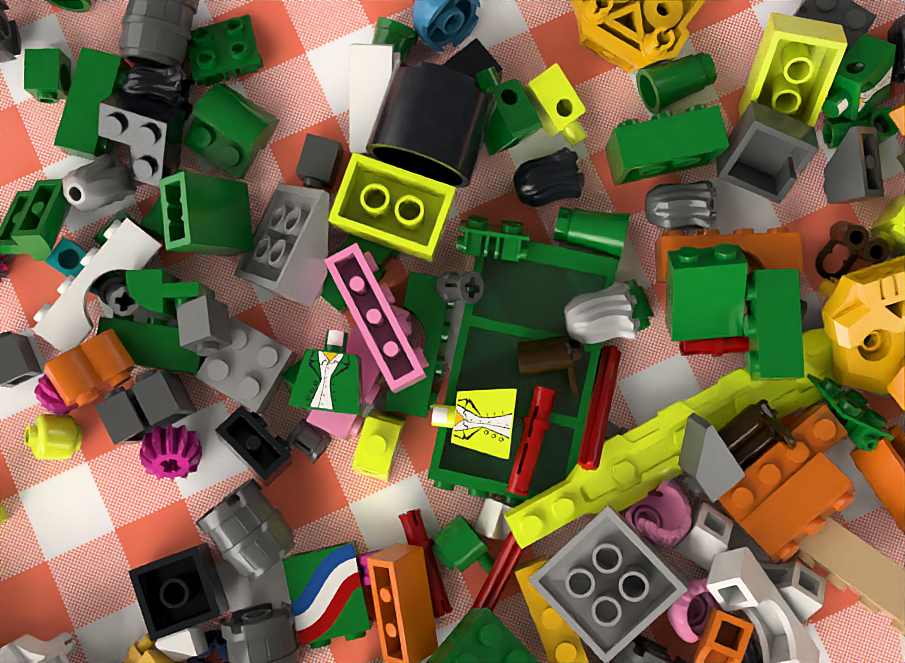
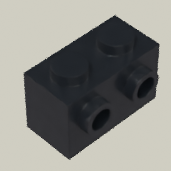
[215,405,293,487]

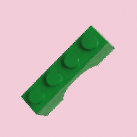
[384,271,455,418]

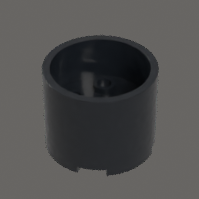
[366,61,498,188]

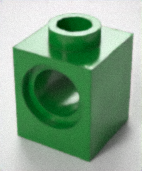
[23,48,71,104]

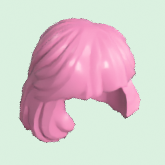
[623,480,692,548]
[666,578,730,643]

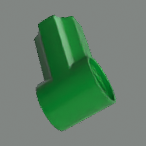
[822,107,899,149]

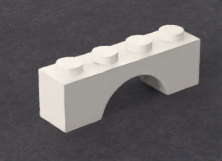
[32,218,162,353]
[674,502,827,624]
[706,546,820,663]

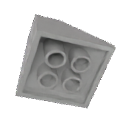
[233,184,330,307]
[528,504,688,663]

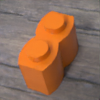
[44,328,136,407]

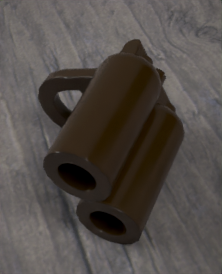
[815,221,889,280]
[517,335,585,398]
[717,399,797,469]

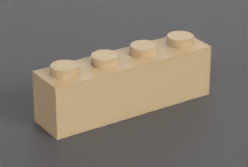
[794,516,905,637]

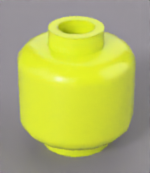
[24,414,82,460]

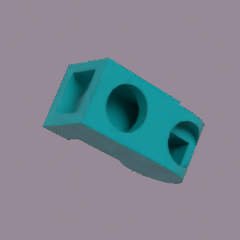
[44,236,119,297]

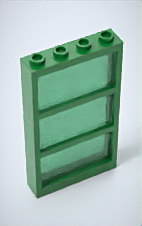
[427,236,619,506]

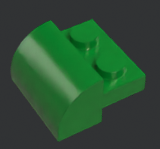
[183,83,280,180]
[0,179,72,262]
[126,269,215,320]

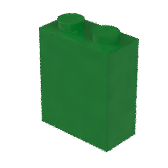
[159,171,254,257]
[665,243,748,342]

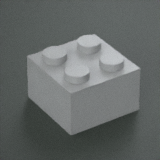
[195,316,299,414]

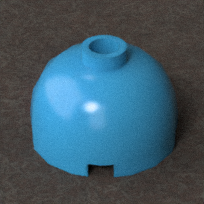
[411,0,480,52]

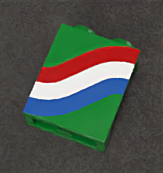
[282,540,373,649]

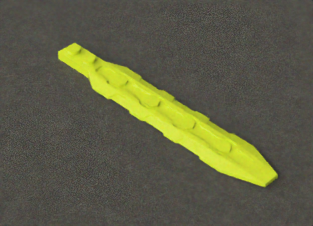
[503,327,871,549]

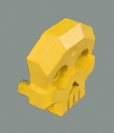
[569,0,706,74]
[819,255,905,395]

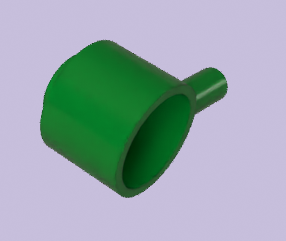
[433,514,495,574]

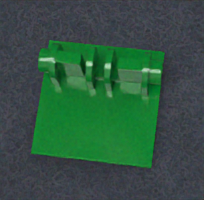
[187,14,264,87]
[456,215,530,262]
[807,374,895,451]

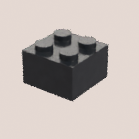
[128,542,230,641]

